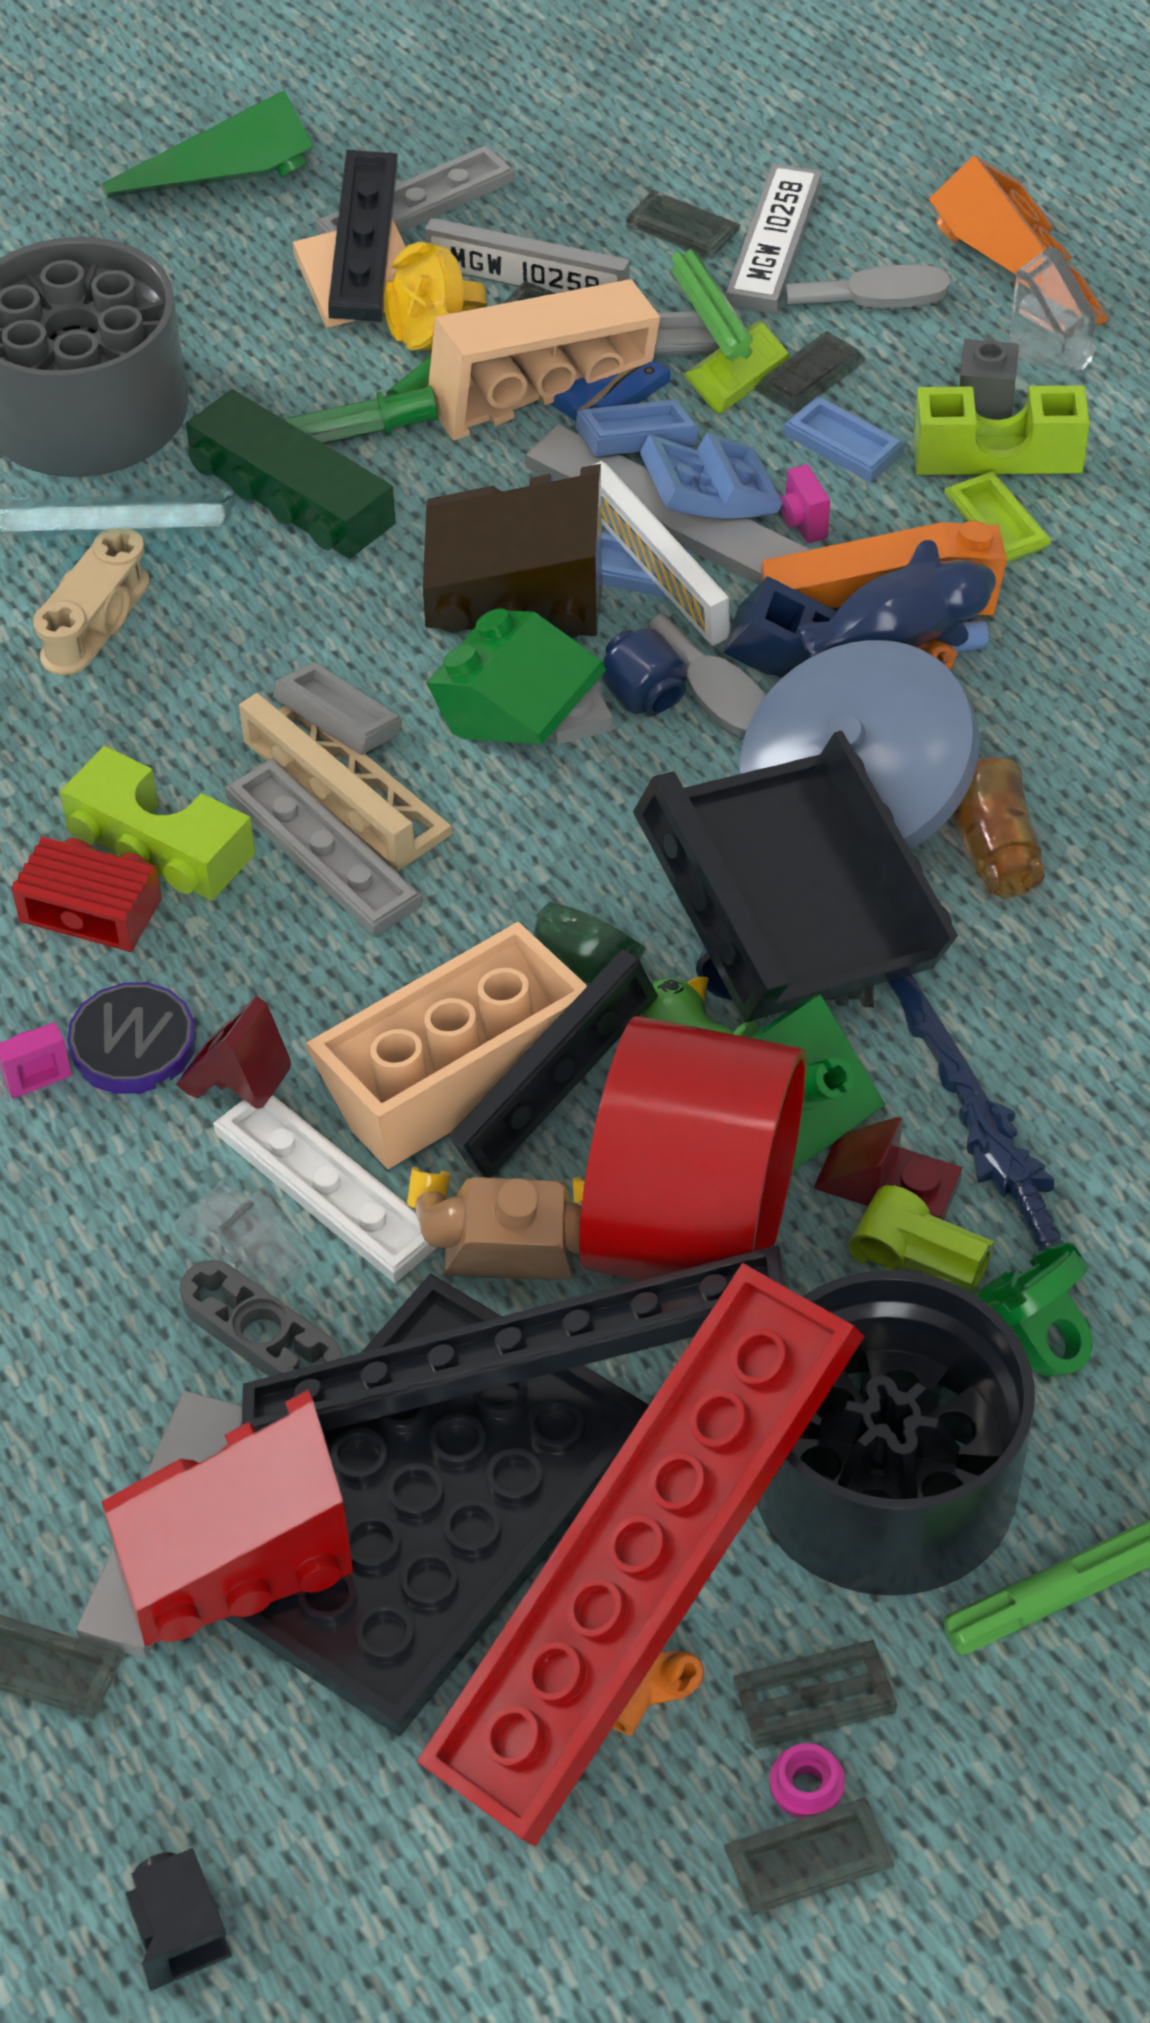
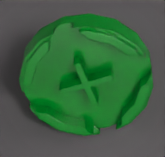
[975,1242,1093,1377]

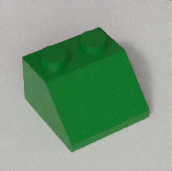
[426,609,606,744]

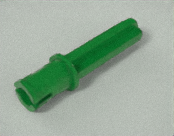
[283,385,438,444]

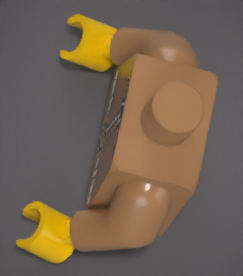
[407,1167,585,1279]

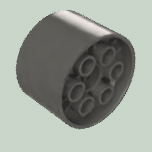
[0,237,188,477]

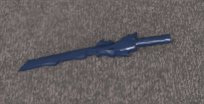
[888,975,1064,1252]

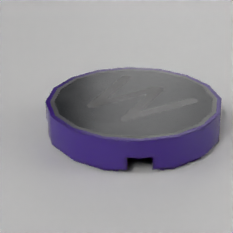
[67,982,196,1094]

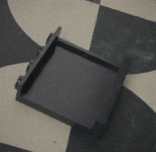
[633,730,958,1023]

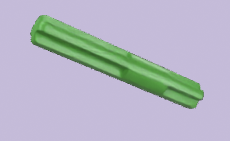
[943,1519,1150,1655]

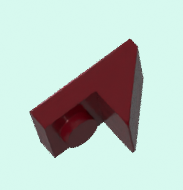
[175,996,291,1109]
[814,1117,963,1220]

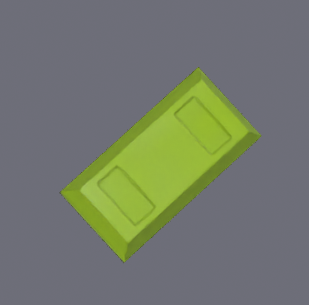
[684,320,792,415]
[944,471,1051,563]

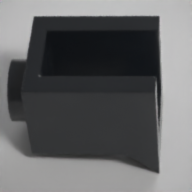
[125,1848,232,1991]

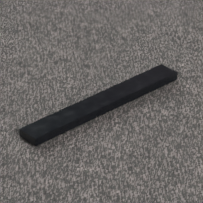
[242,1245,789,1432]

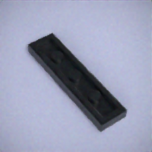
[328,150,398,322]
[448,949,658,1178]

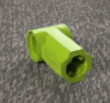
[848,1186,994,1293]

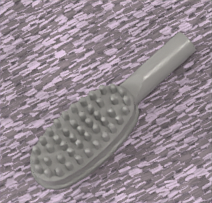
[785,264,950,310]
[648,614,766,739]

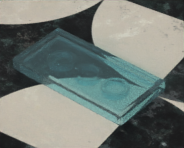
[0,492,236,532]

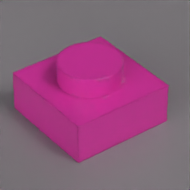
[780,464,830,544]
[0,1022,72,1099]

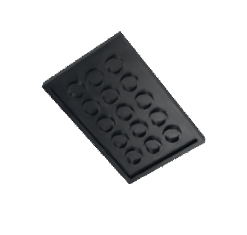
[224,1273,649,1737]

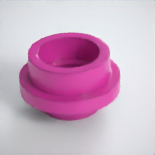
[769,1743,845,1819]

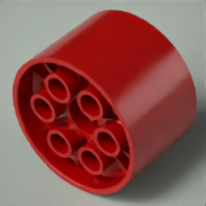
[579,1015,807,1281]

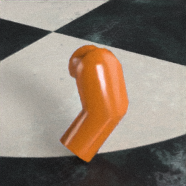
[612,1651,704,1736]

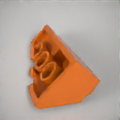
[929,155,1109,325]
[761,521,1007,616]

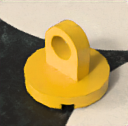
[384,241,488,352]

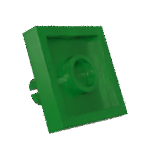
[750,994,885,1171]

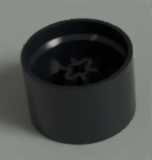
[756,1270,1035,1596]

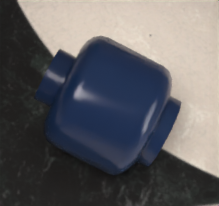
[601,629,688,716]

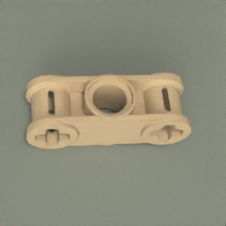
[33,527,150,675]

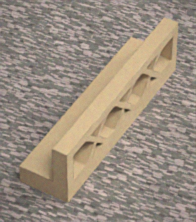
[239,693,452,872]

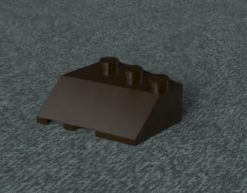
[423,464,602,638]

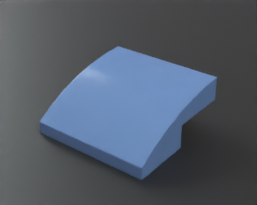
[639,432,783,518]

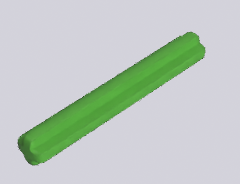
[671,249,753,361]

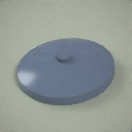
[740,640,980,850]

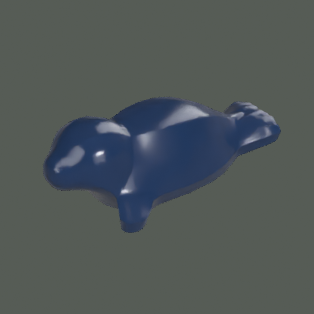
[798,540,996,659]

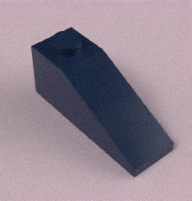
[723,576,836,677]

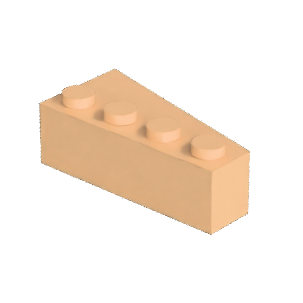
[428,279,660,440]

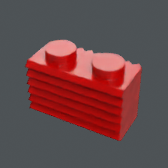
[12,836,162,952]

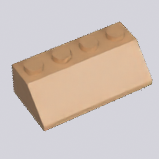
[306,922,587,1170]

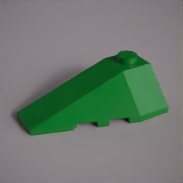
[102,90,313,197]

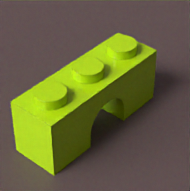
[913,385,1090,475]
[60,745,256,901]

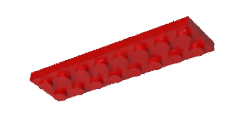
[417,1263,865,1847]

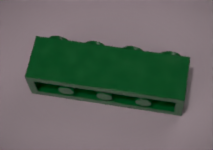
[186,389,396,559]

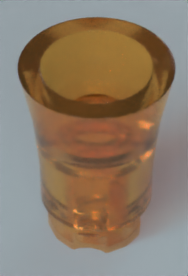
[951,758,1045,899]

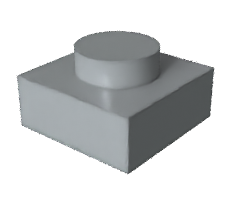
[552,683,613,745]

